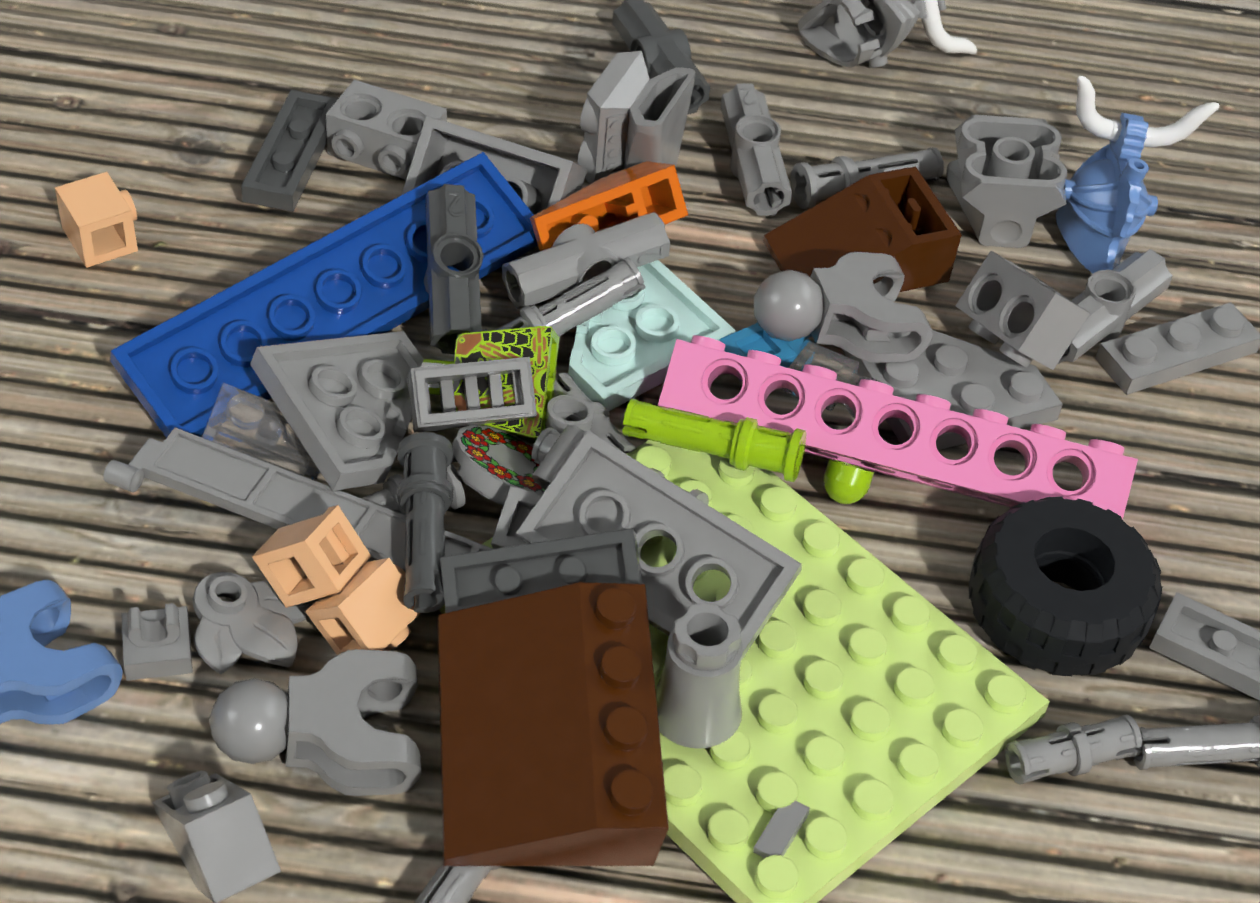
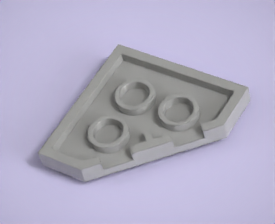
[841,330,1063,450]
[250,331,424,491]

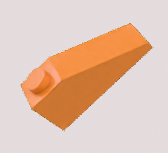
[530,161,688,251]

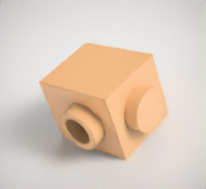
[55,172,138,268]
[305,558,420,655]

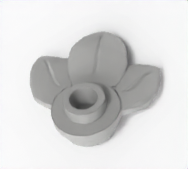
[193,572,311,674]

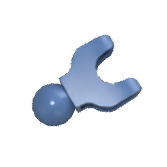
[0,580,123,725]

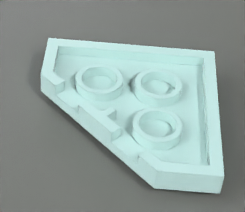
[568,260,736,411]

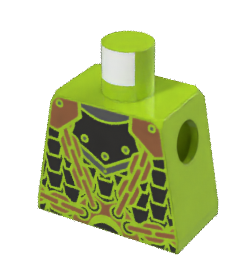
[421,326,559,443]

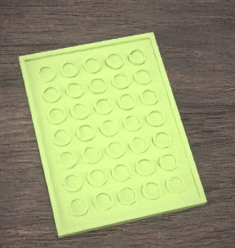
[439,440,1050,903]

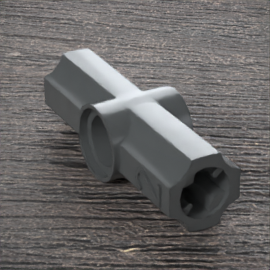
[612,0,711,115]
[423,184,483,354]

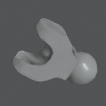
[754,252,933,363]
[209,649,422,796]

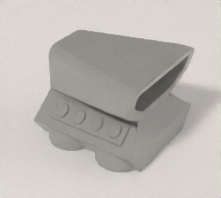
[577,51,695,184]
[946,115,1067,248]

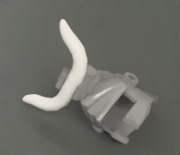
[798,0,977,68]

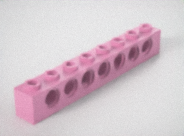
[658,335,1138,520]

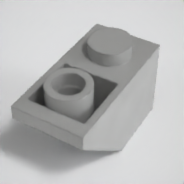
[152,771,281,903]

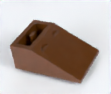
[763,166,962,292]

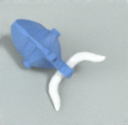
[1056,76,1219,273]

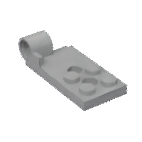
[516,425,802,661]

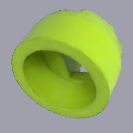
[824,458,874,504]

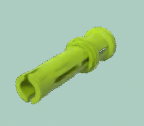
[622,399,807,482]

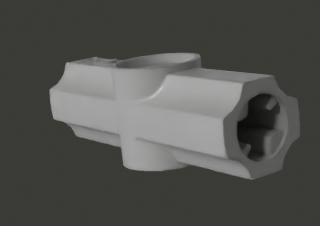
[721,83,792,216]
[502,212,670,309]
[1058,249,1173,364]

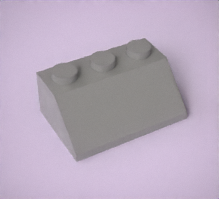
[401,115,587,258]

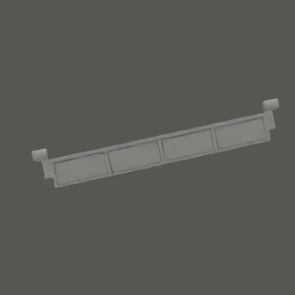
[103,428,493,571]

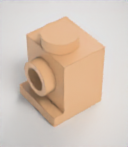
[252,505,371,608]

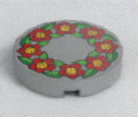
[452,425,545,506]

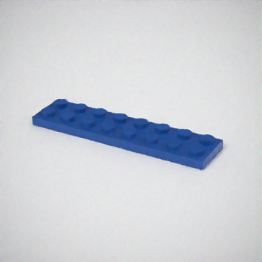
[110,152,538,438]

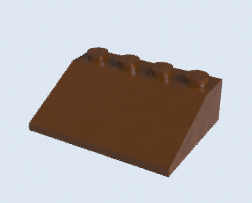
[438,582,669,866]

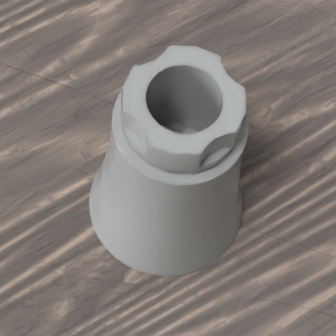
[655,603,743,748]

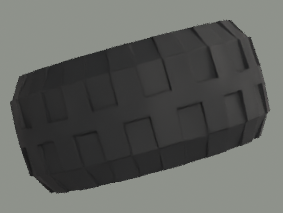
[968,496,1163,676]

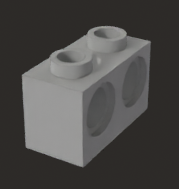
[326,79,447,180]
[955,250,1091,370]

